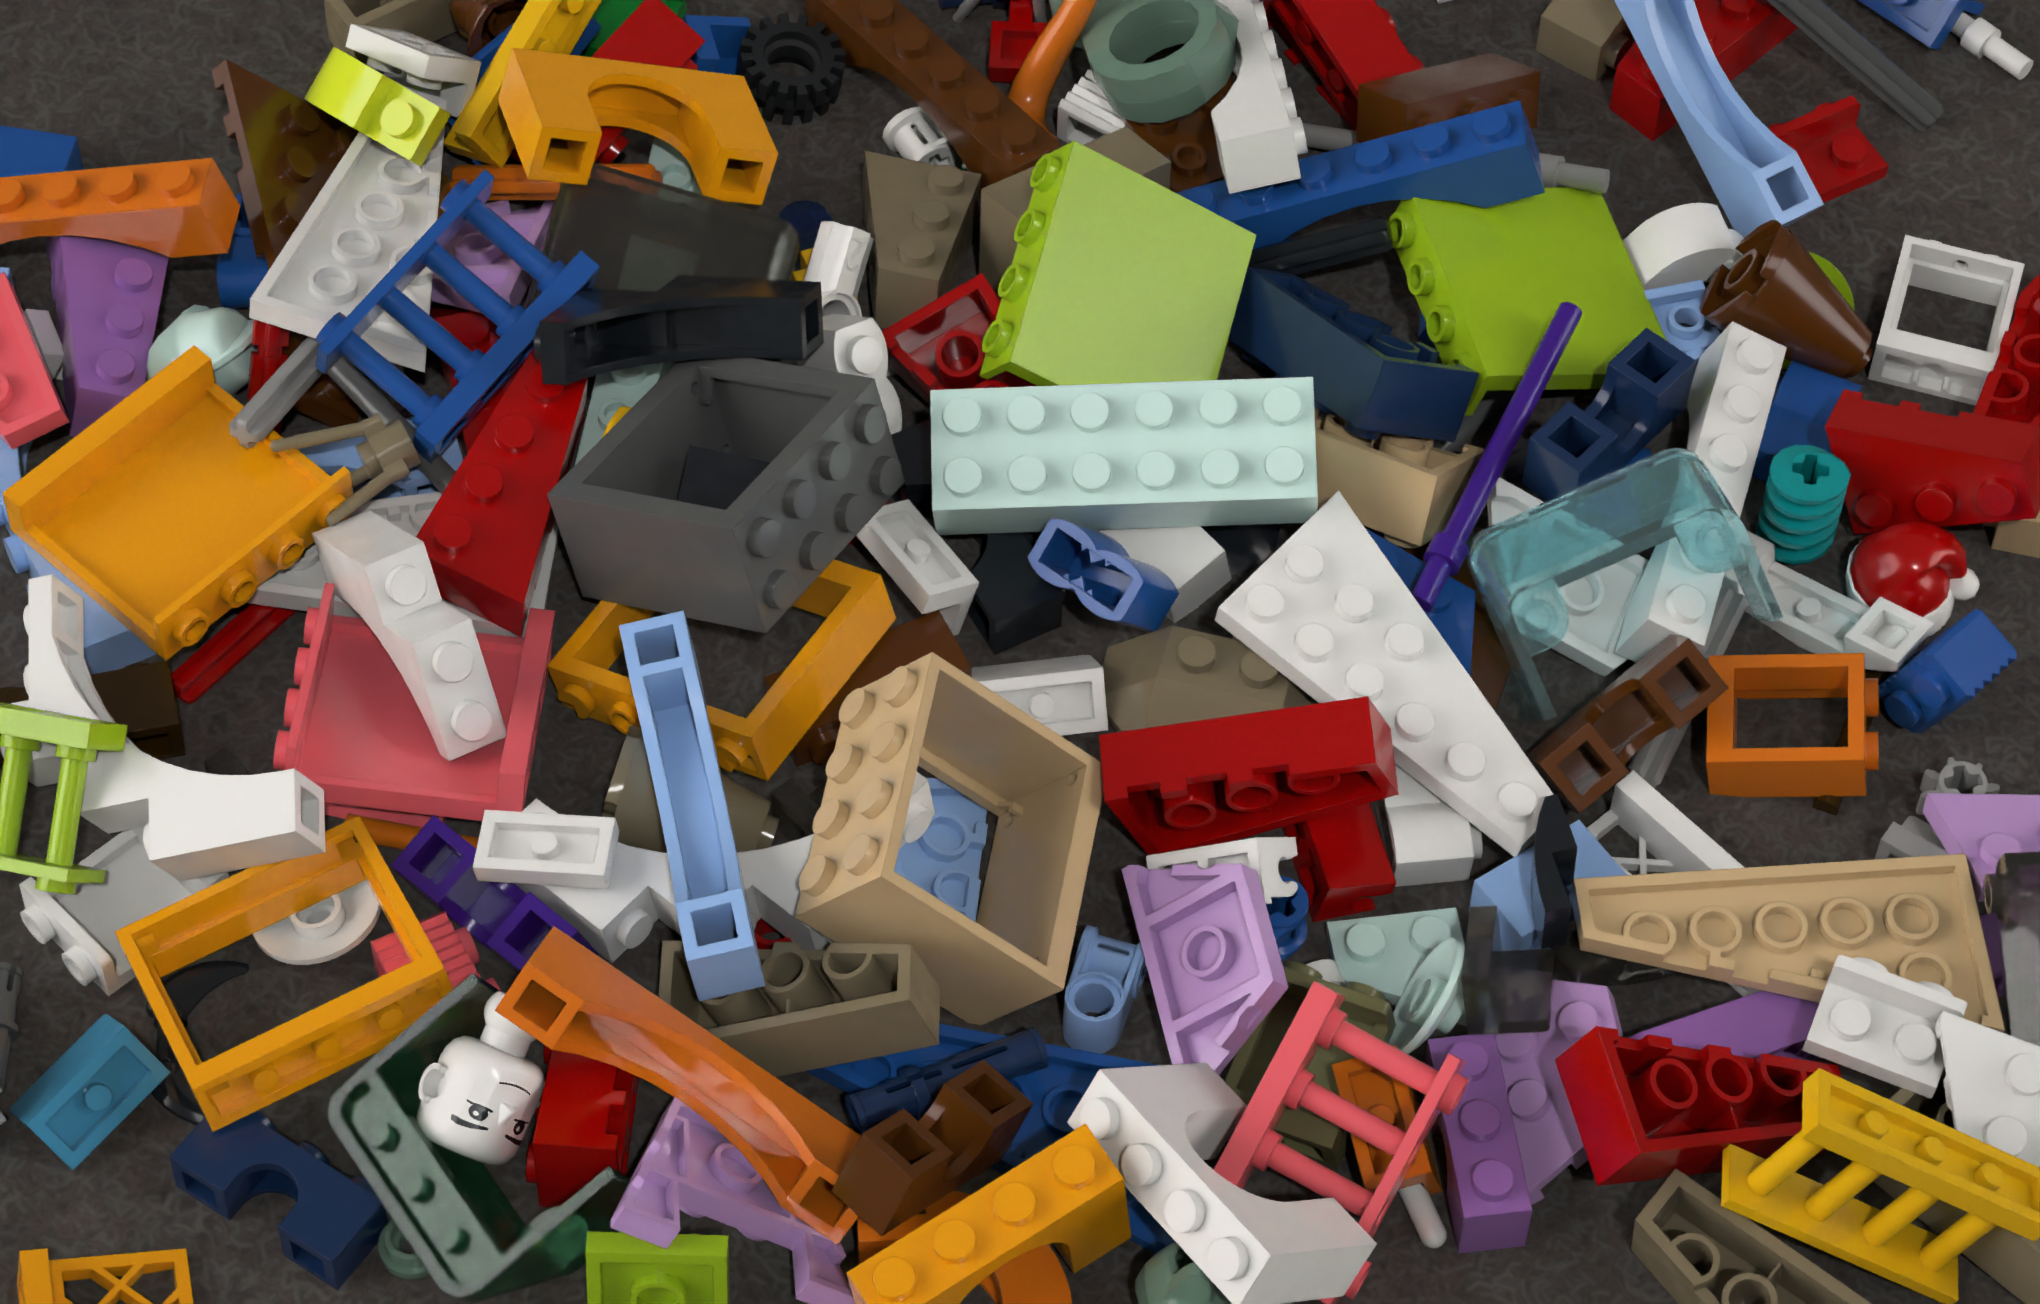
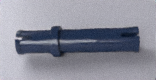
[845,1027,1049,1135]

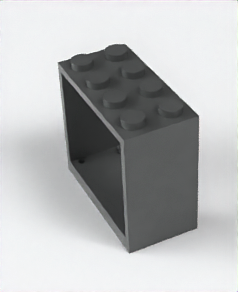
[547,358,905,634]

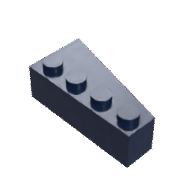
[1228,267,1479,442]

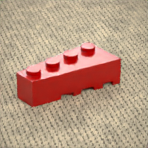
[882,273,1037,405]

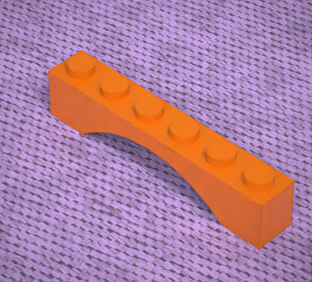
[0,158,241,258]
[494,926,861,1245]

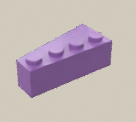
[46,236,169,437]

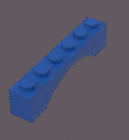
[1175,100,1545,249]

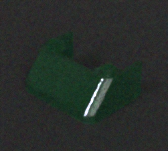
[328,973,631,1303]

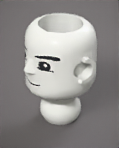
[417,991,545,1165]

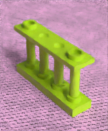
[0,702,128,894]

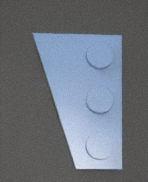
[894,778,988,922]

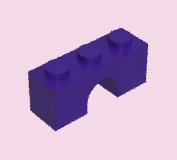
[390,815,598,975]

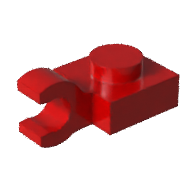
[989,0,1048,83]

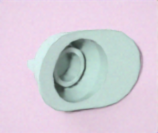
[146,305,258,398]

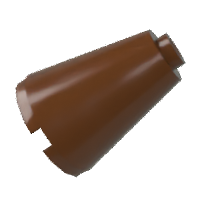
[1700,220,1873,378]

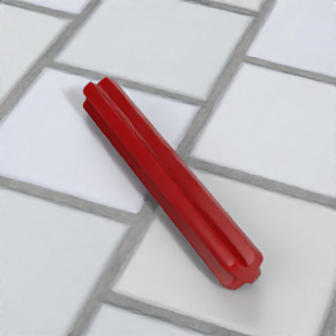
[171,604,298,705]

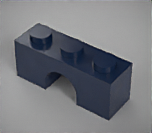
[1522,327,1696,517]
[169,1111,388,1291]

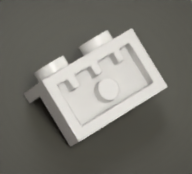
[345,24,482,117]
[1802,955,1967,1099]

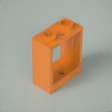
[1706,653,1879,798]

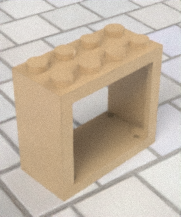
[795,652,1104,1025]

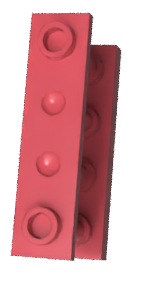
[1214,981,1469,1304]

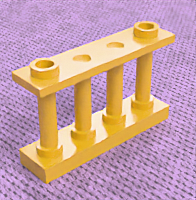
[1721,1068,2040,1304]

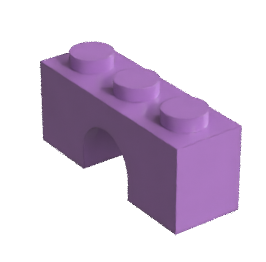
[1424,1032,1533,1253]

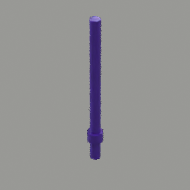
[1411,302,1583,612]

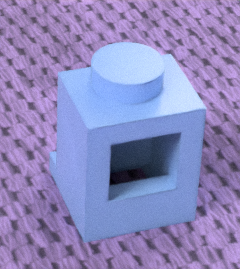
[1644,279,1720,381]

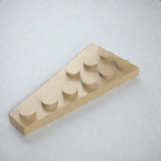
[1570,854,2005,1033]

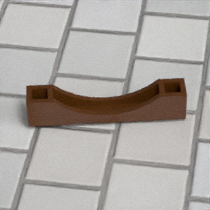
[804,0,1061,191]

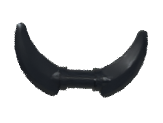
[145,960,249,1125]

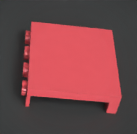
[273,583,555,821]

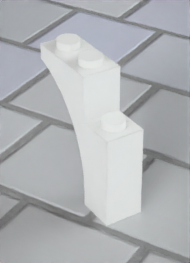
[312,510,506,761]

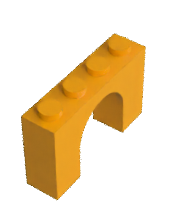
[498,47,778,205]
[846,1123,1132,1304]

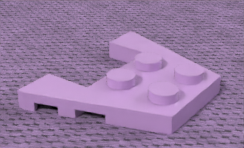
[611,1097,855,1304]

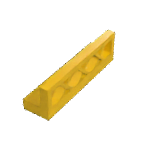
[444,0,602,168]

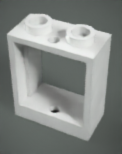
[1868,235,2025,406]

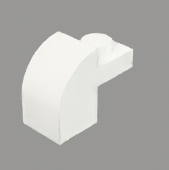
[1623,203,1744,290]

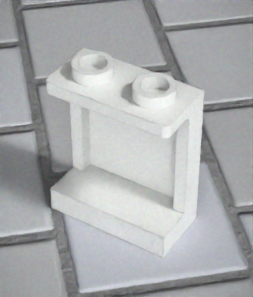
[19,827,229,996]

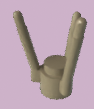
[270,413,421,526]

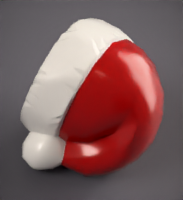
[1845,521,1980,636]

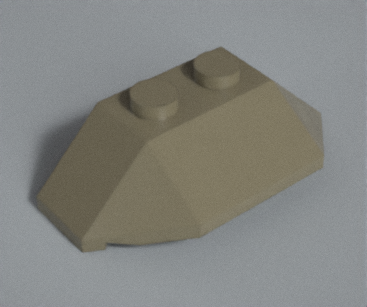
[1102,625,1318,732]

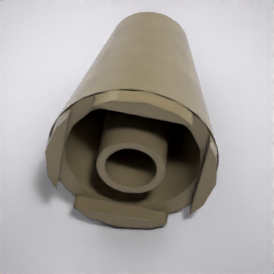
[602,723,780,853]

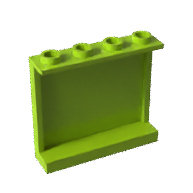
[979,140,1256,386]
[1388,187,1667,415]

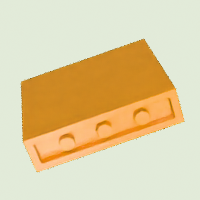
[2,345,353,661]

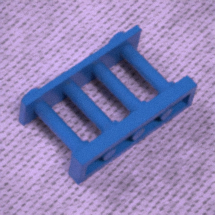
[315,169,600,464]

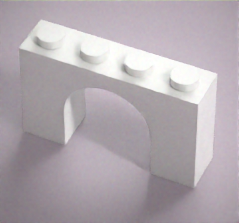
[1067,1062,1377,1304]

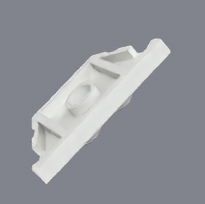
[1487,477,1649,676]
[1935,1011,2040,1167]

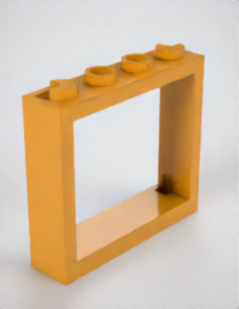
[547,559,896,781]
[115,816,462,1132]

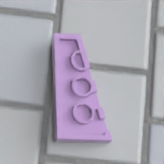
[1922,793,2040,902]

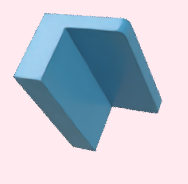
[9,1014,171,1170]

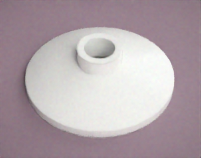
[253,880,381,965]

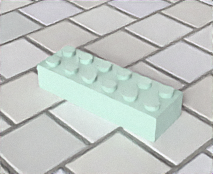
[930,377,1318,535]

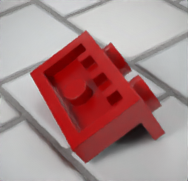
[1767,95,1889,203]

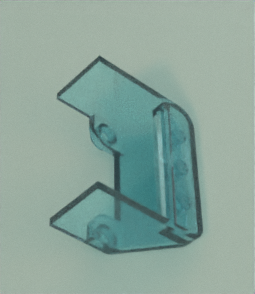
[1467,448,1783,721]

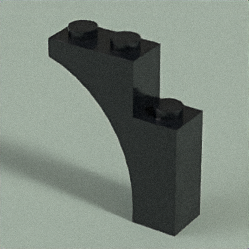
[534,275,824,385]

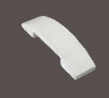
[1721,526,1934,671]

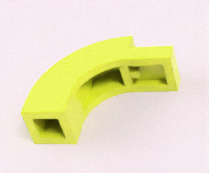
[304,46,451,166]

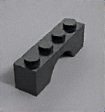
[891,418,1067,655]

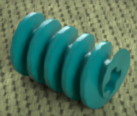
[1755,445,1851,564]

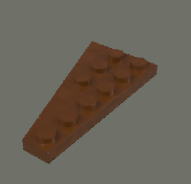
[211,59,361,428]

